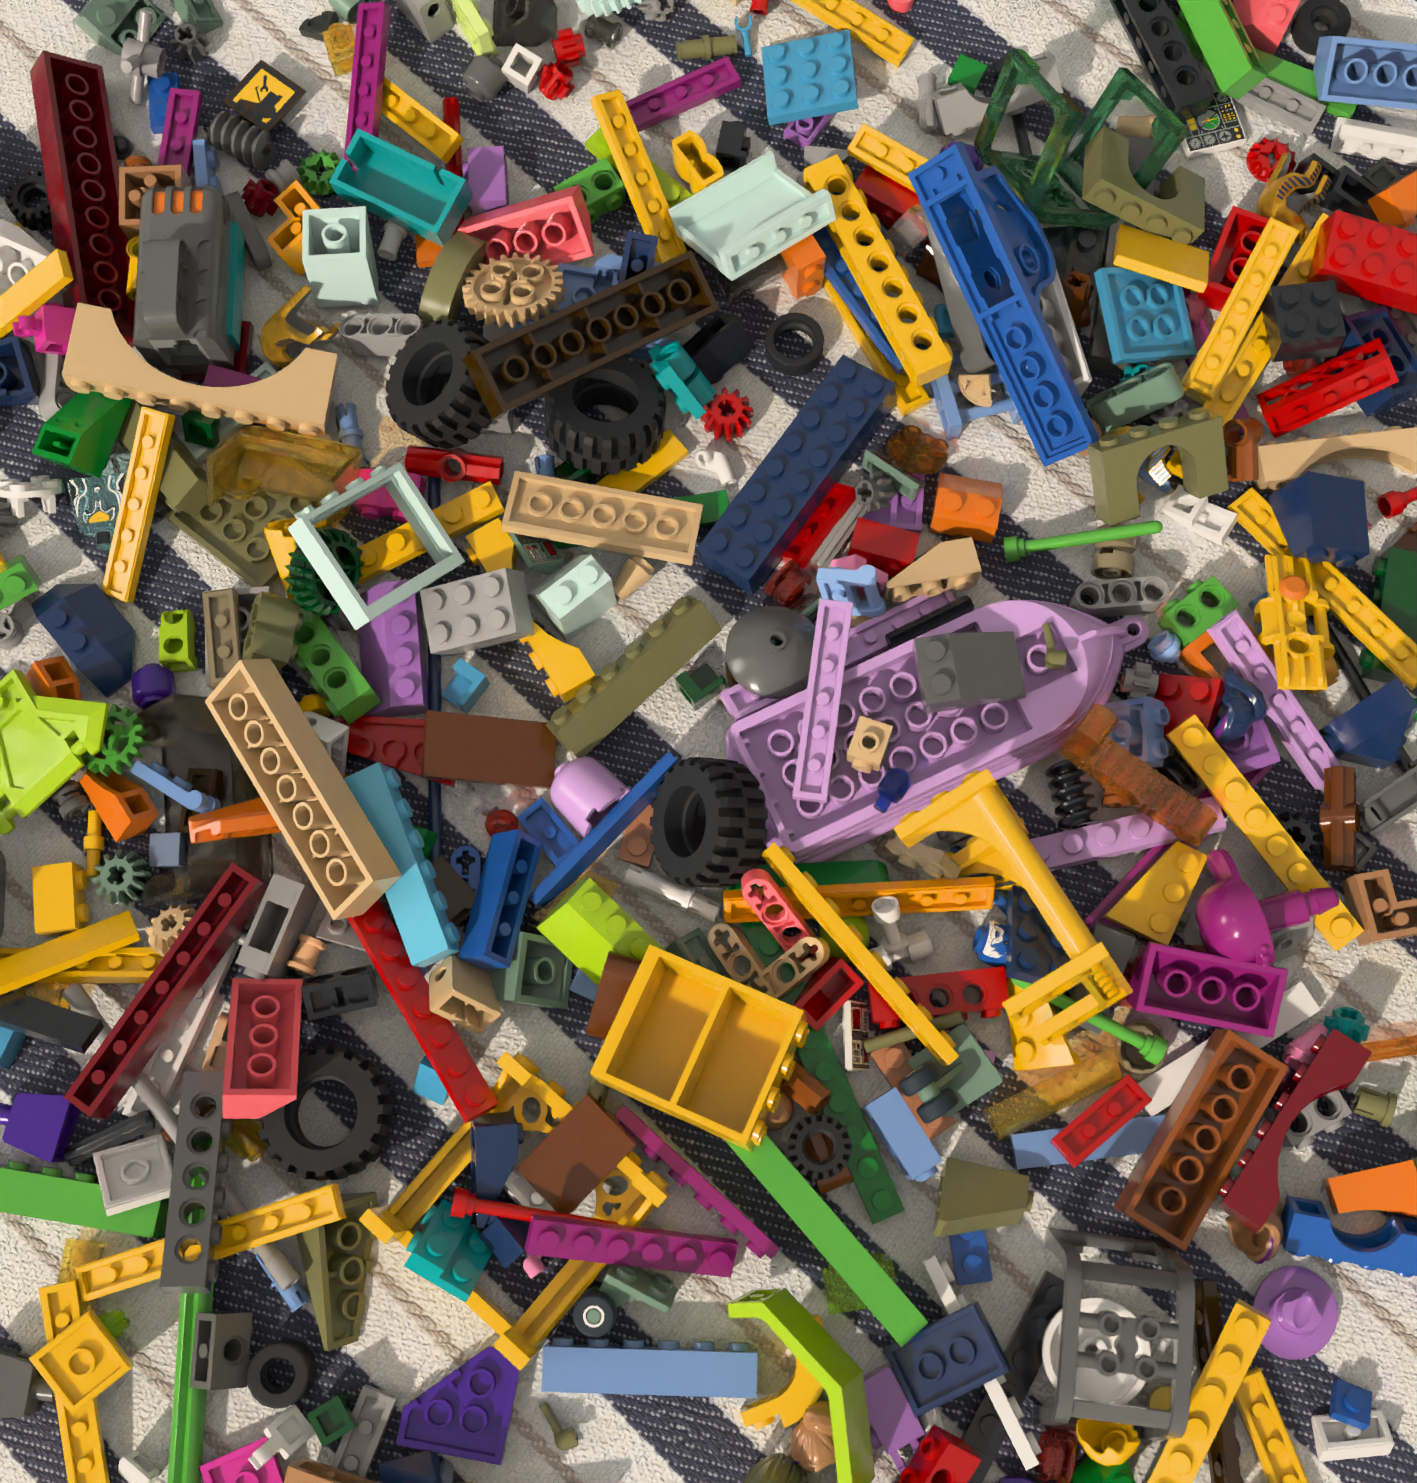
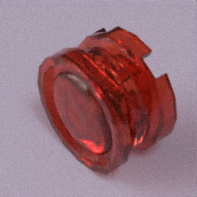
[764,560,813,608]
[1036,1427,1077,1483]

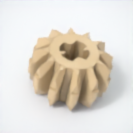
[146,902,197,957]

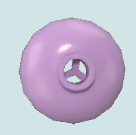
[550,757,630,838]

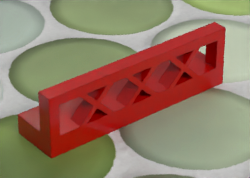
[1256,338,1399,438]

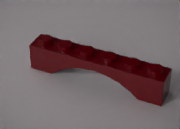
[1218,1028,1372,1233]

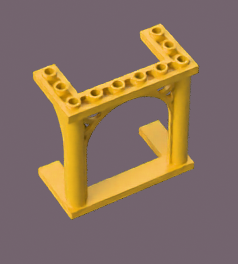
[893,768,1134,1046]
[359,1052,671,1371]

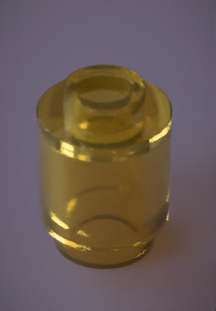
[225,1119,269,1163]

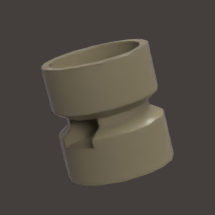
[1091,524,1137,580]

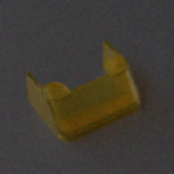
[207,426,362,528]

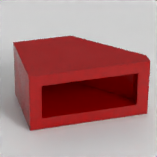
[792,956,865,1031]

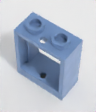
[861,1087,943,1182]

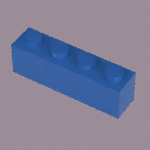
[458,829,543,971]

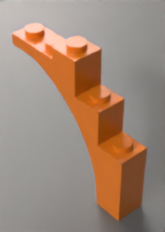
[1323,1160,1417,1218]

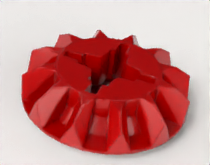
[1246,137,1296,183]

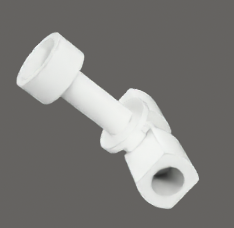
[868,896,934,971]

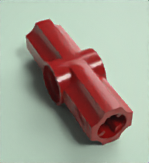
[405,445,504,485]

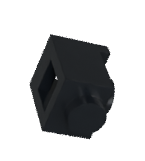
[716,120,751,172]

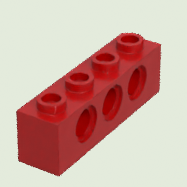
[866,966,1009,1029]
[897,1424,982,1483]

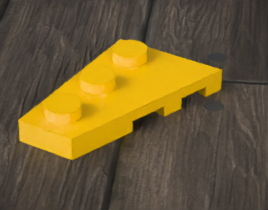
[1103,841,1208,945]

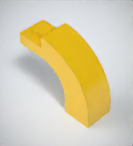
[740,1313,824,1429]

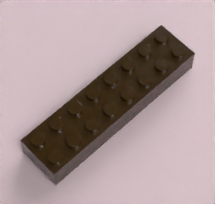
[462,250,720,420]

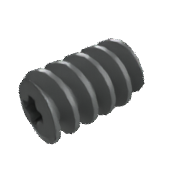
[207,111,276,170]

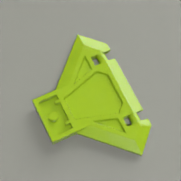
[0,669,109,835]

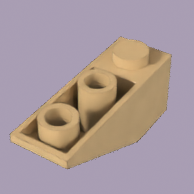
[882,537,982,602]

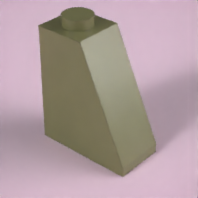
[932,1157,1034,1237]

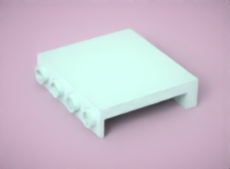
[668,150,836,281]

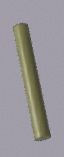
[863,1010,965,1053]

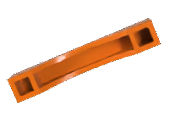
[26,656,159,842]

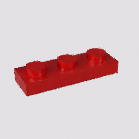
[781,482,856,569]
[1050,1074,1152,1169]

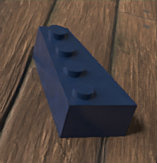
[0,335,41,407]

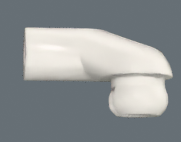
[695,449,737,487]

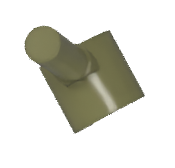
[1042,623,1067,670]
[540,1403,579,1450]

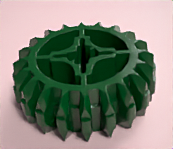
[284,526,365,615]

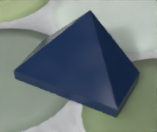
[379,1451,442,1483]

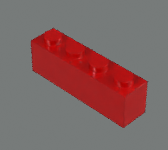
[854,165,931,245]

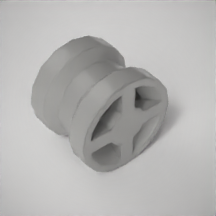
[265,159,303,196]
[0,612,24,650]

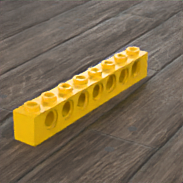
[803,154,953,389]

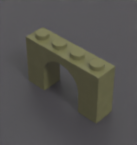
[1082,126,1205,245]
[1087,408,1229,526]

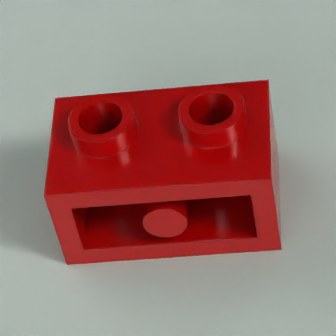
[847,517,920,579]

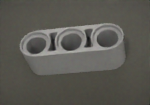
[339,314,425,356]
[39,353,78,420]
[1070,576,1170,618]

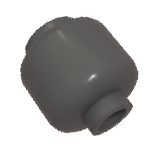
[462,54,507,102]

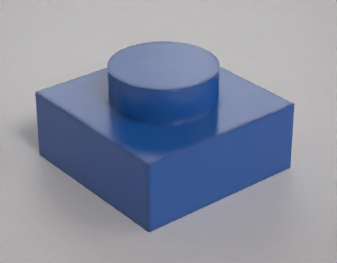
[1329,1379,1372,1430]

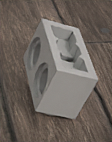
[1263,1091,1352,1150]

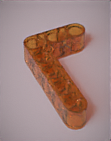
[1060,703,1218,846]

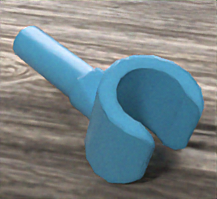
[735,14,753,57]

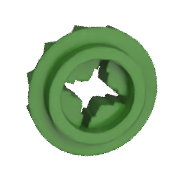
[297,149,341,195]

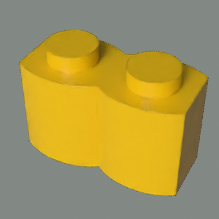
[672,130,724,195]

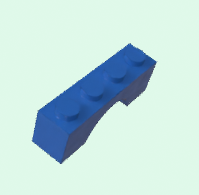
[1281,1195,1417,1277]

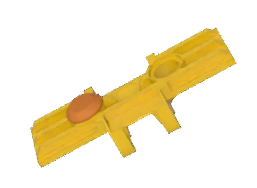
[1254,555,1335,690]

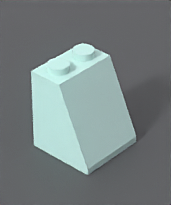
[302,206,379,308]
[527,555,617,642]

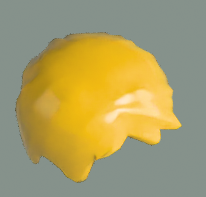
[1076,1418,1141,1466]

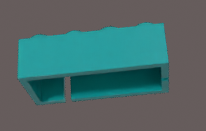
[329,128,473,247]

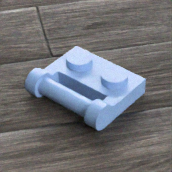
[816,565,886,617]

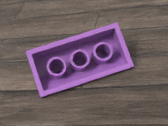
[359,579,428,717]

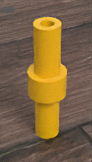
[83,810,105,877]

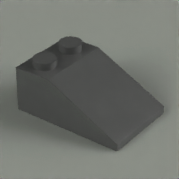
[912,631,1026,714]

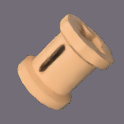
[286,934,328,977]

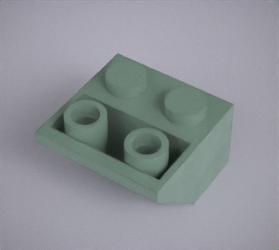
[73,0,166,57]

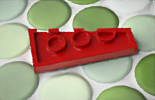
[333,715,456,788]

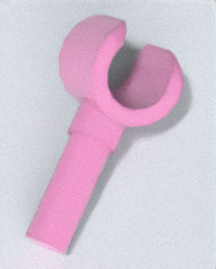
[523,1255,546,1278]

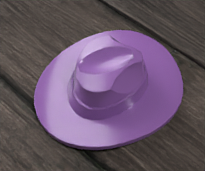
[1252,1266,1338,1360]

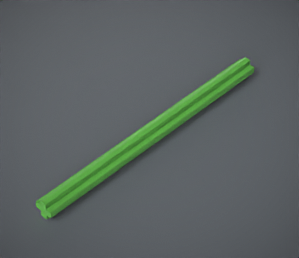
[167,1139,219,1483]

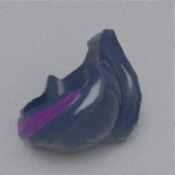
[1210,667,1268,745]

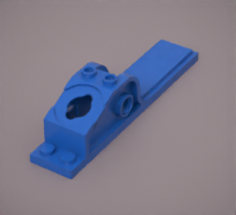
[907,142,1099,467]

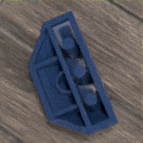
[31,583,136,698]

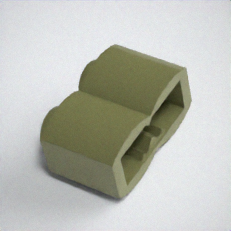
[242,591,303,669]

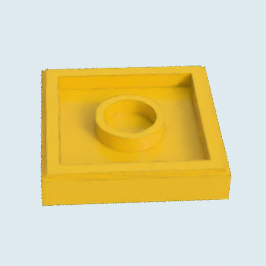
[29,1309,134,1416]

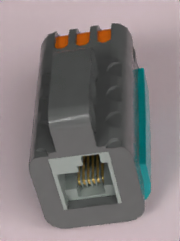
[133,185,245,374]

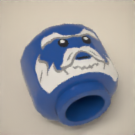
[972,920,1008,969]

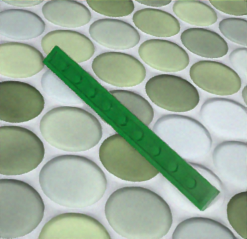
[740,921,905,1224]

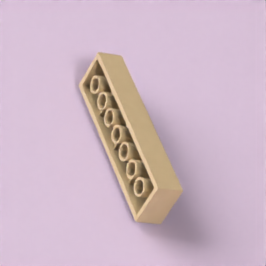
[205,658,402,921]

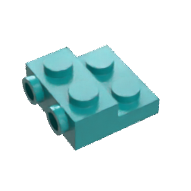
[404,1199,492,1302]

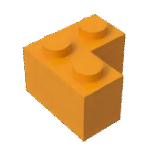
[266,180,323,276]

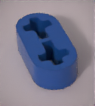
[450,845,483,893]

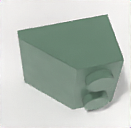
[492,932,573,1009]

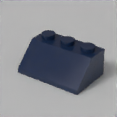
[1330,305,1417,417]

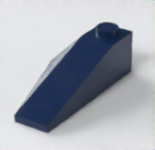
[1319,678,1417,769]

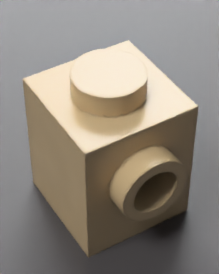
[847,716,893,773]

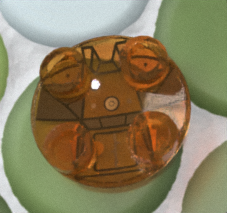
[886,425,949,474]

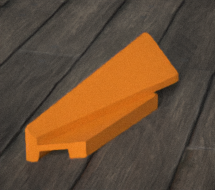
[188,774,348,844]

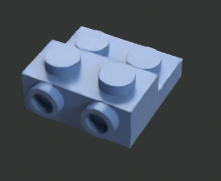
[1092,696,1170,771]

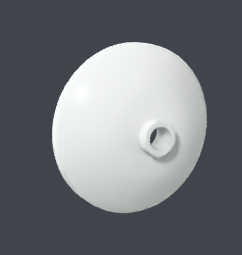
[1042,1297,1151,1405]

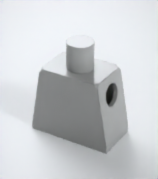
[396,0,454,44]

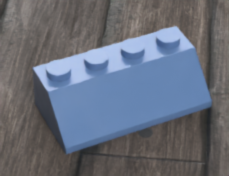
[1313,36,1417,110]

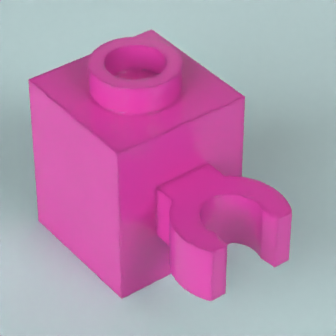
[13,302,75,355]

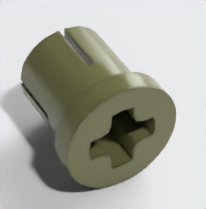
[1352,1086,1397,1127]

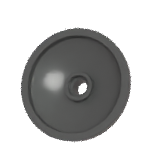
[725,606,815,699]

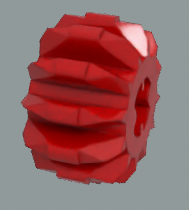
[700,386,754,443]

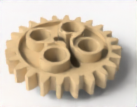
[462,253,565,328]

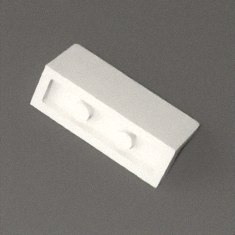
[1330,117,1417,167]

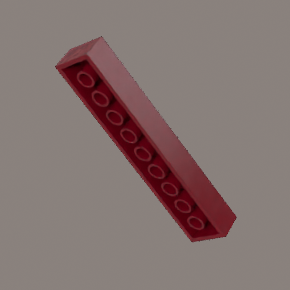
[30,50,135,347]

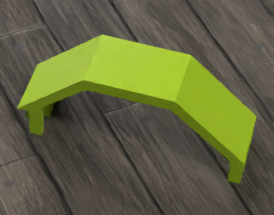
[728,1288,875,1483]

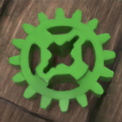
[75,704,148,777]

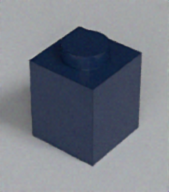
[479,1203,530,1269]

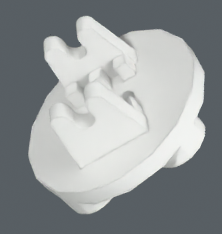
[0,475,65,518]

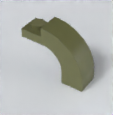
[418,231,486,326]

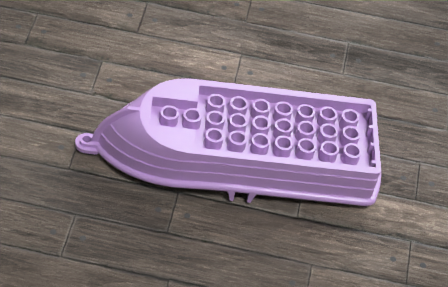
[725,600,1149,864]

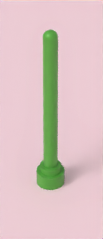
[1004,520,1163,563]
[1011,978,1169,1065]

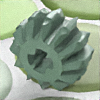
[91,849,153,906]

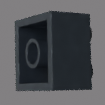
[1261,280,1347,362]

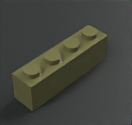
[118,399,219,516]

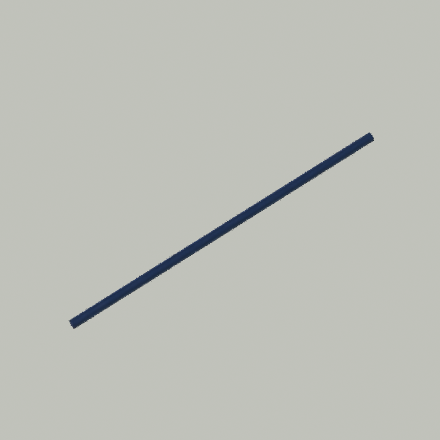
[428,476,442,863]

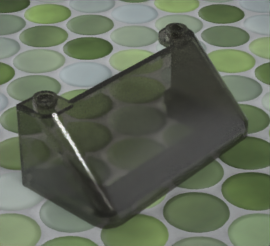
[136,693,274,908]

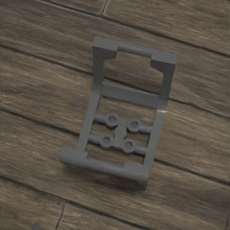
[1032,1227,1195,1441]

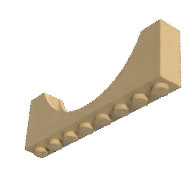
[62,303,338,437]

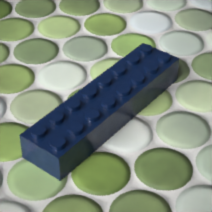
[697,355,897,596]

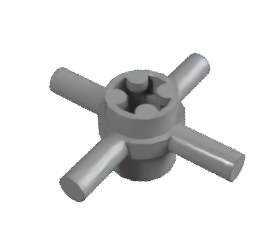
[120,10,167,104]

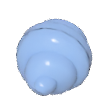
[1148,630,1181,664]

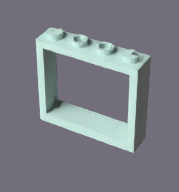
[287,462,465,630]

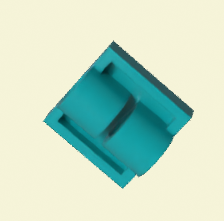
[648,341,715,420]

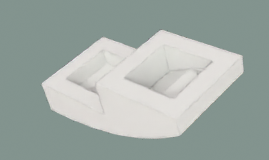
[1163,485,1238,545]

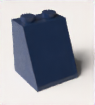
[1269,471,1370,567]

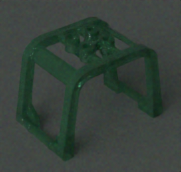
[974,48,1189,228]

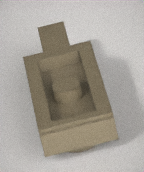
[874,835,961,880]

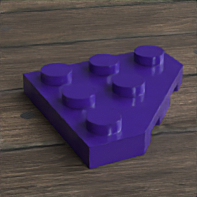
[396,1346,520,1465]

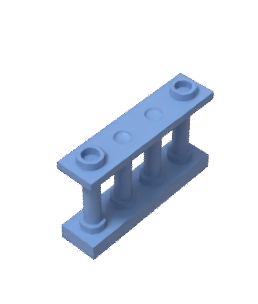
[918,313,1021,441]

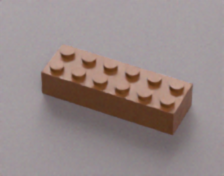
[1113,1029,1289,1251]

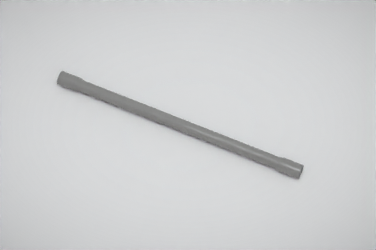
[62,983,301,1291]

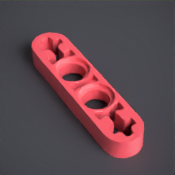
[741,869,818,969]

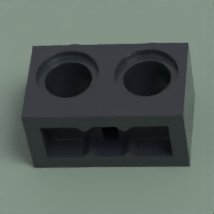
[301,964,379,1021]

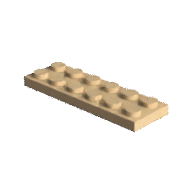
[501,470,703,566]

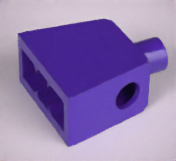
[0,1093,80,1162]

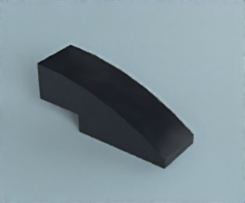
[1295,153,1381,222]

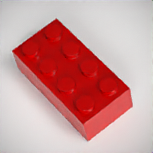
[1307,210,1417,315]

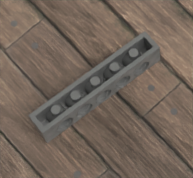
[159,1071,233,1294]

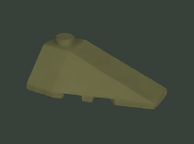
[296,1192,378,1351]

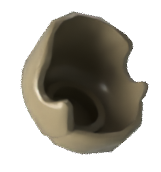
[1114,1019,1168,1075]

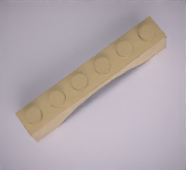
[1254,425,1417,493]

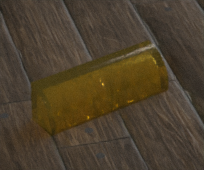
[982,1048,1122,1141]

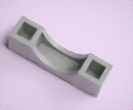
[932,50,1063,136]

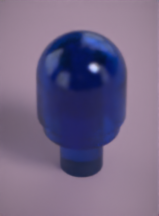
[873,767,911,813]

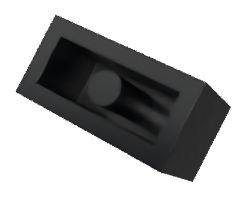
[682,312,754,385]

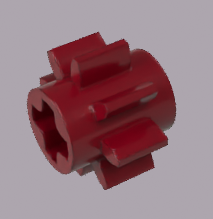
[241,178,279,217]

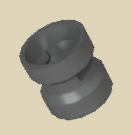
[50,779,94,821]

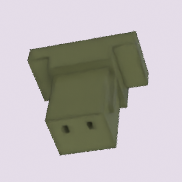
[1175,911,1191,933]

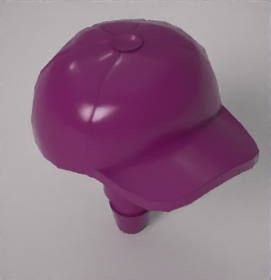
[1195,848,1339,970]

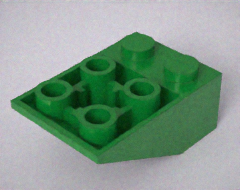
[32,391,132,478]

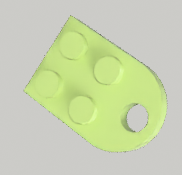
[446,0,498,57]

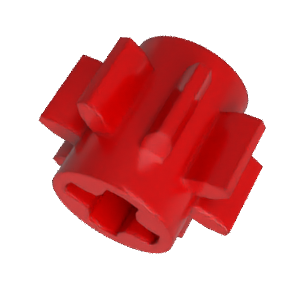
[551,27,586,68]
[537,61,575,101]

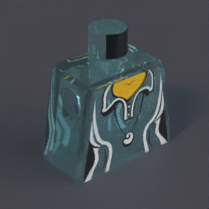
[67,472,127,550]

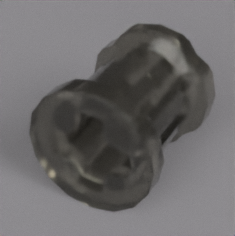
[584,14,623,50]

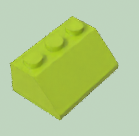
[536,877,662,987]

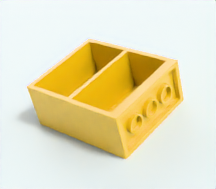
[590,945,810,1152]

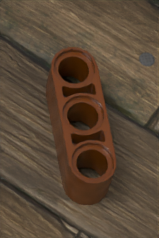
[585,951,642,1040]

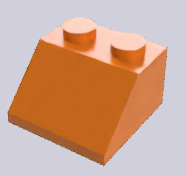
[929,472,1002,543]

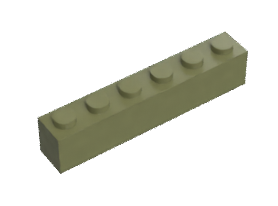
[546,595,722,758]

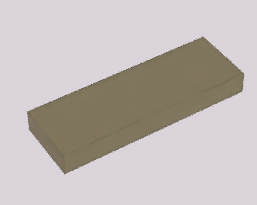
[202,588,243,689]

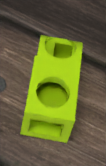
[159,609,198,673]

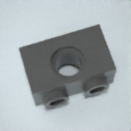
[190,1311,253,1390]

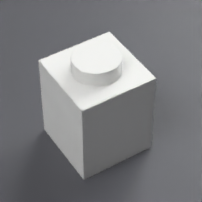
[501,43,543,94]

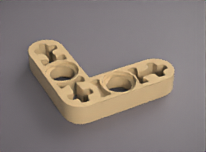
[708,923,830,1000]

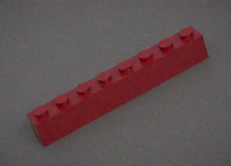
[63,862,268,1119]

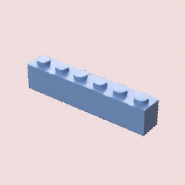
[541,1337,758,1398]

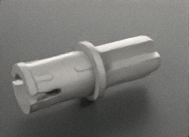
[916,73,937,134]

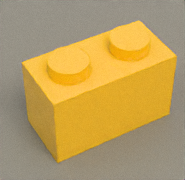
[32,862,91,937]

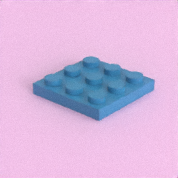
[761,30,859,126]
[1094,267,1197,364]

